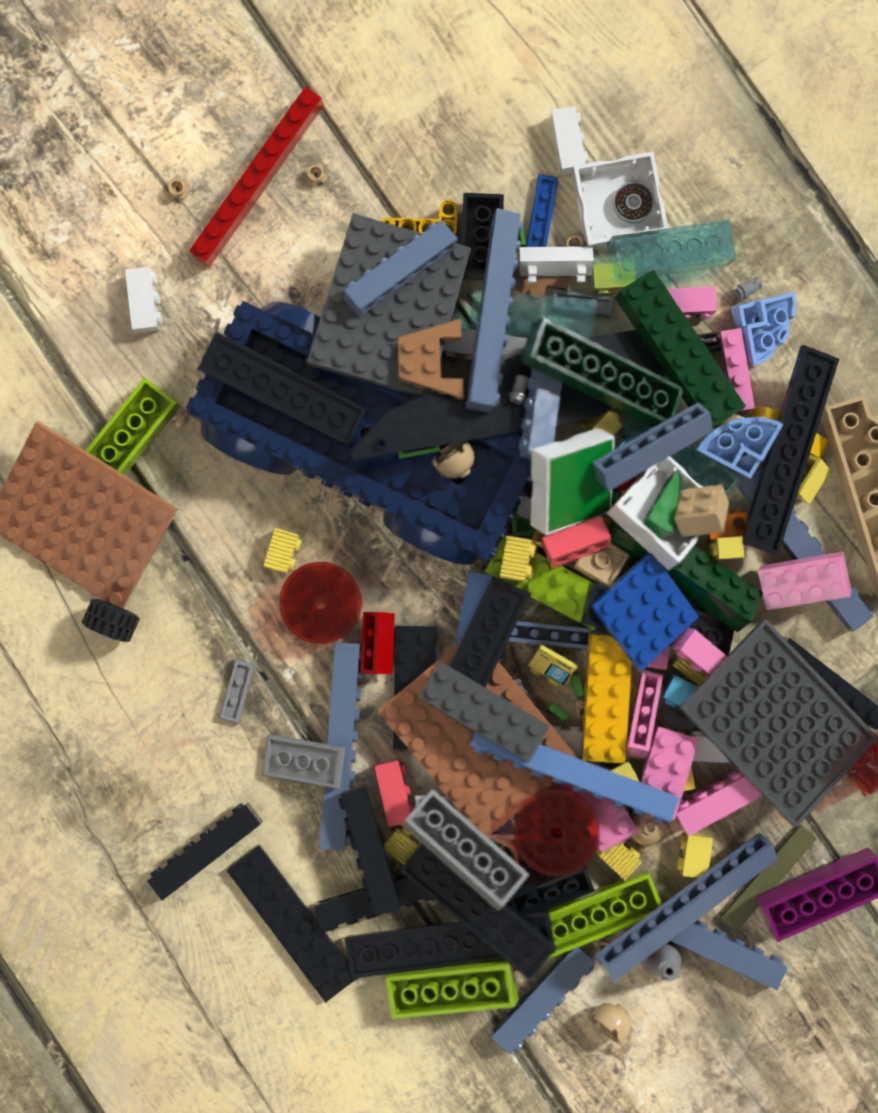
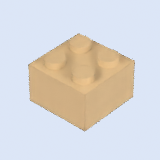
[675,485,729,537]

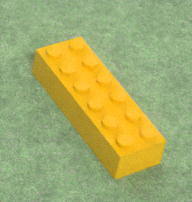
[581,633,632,763]

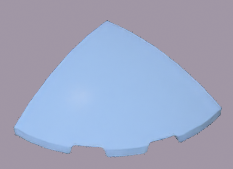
[730,292,796,366]
[696,417,783,479]

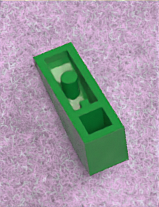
[642,472,679,540]

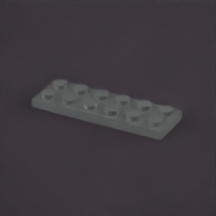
[418,661,550,763]

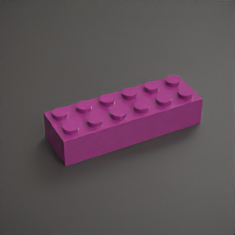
[755,847,878,943]

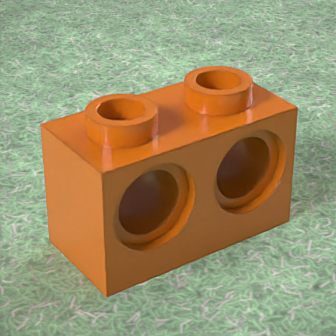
[706,509,749,541]

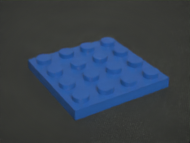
[590,552,699,671]

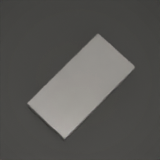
[263,734,346,789]

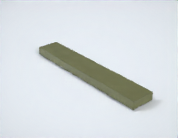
[720,825,817,932]

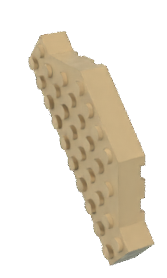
[821,395,878,600]

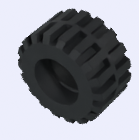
[82,599,140,642]

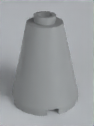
[641,941,682,981]

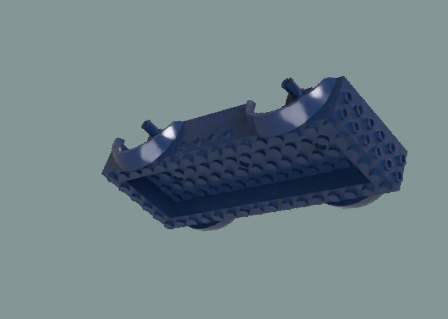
[186,301,532,565]

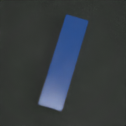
[526,174,558,247]

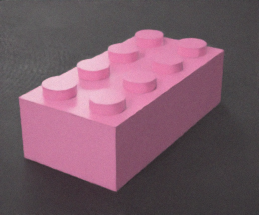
[758,551,851,610]
[639,725,699,820]
[564,761,638,854]
[675,769,762,836]

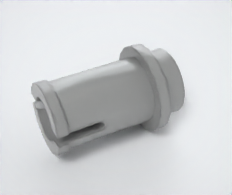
[735,277,763,299]
[509,375,529,404]

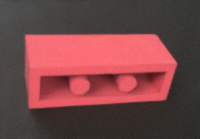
[542,517,611,568]
[374,759,415,827]

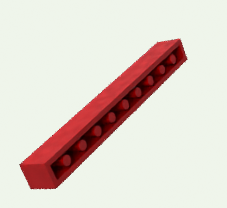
[189,86,324,268]

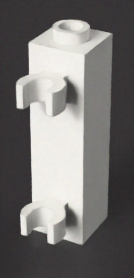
[515,246,594,284]

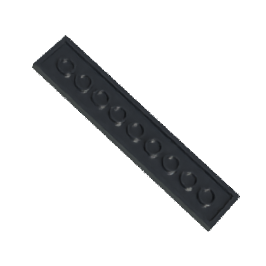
[741,345,839,556]
[345,909,556,979]

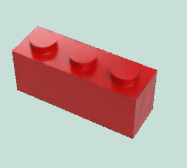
[360,612,395,674]

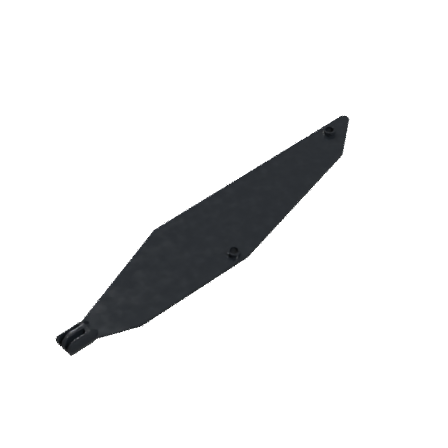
[350,330,722,460]

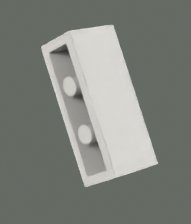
[550,106,588,175]
[125,266,162,333]

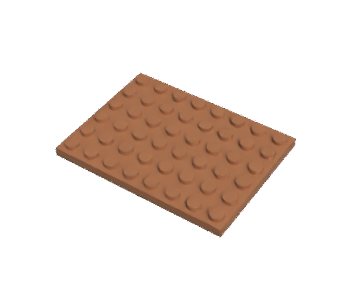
[0,421,178,608]
[378,642,578,837]

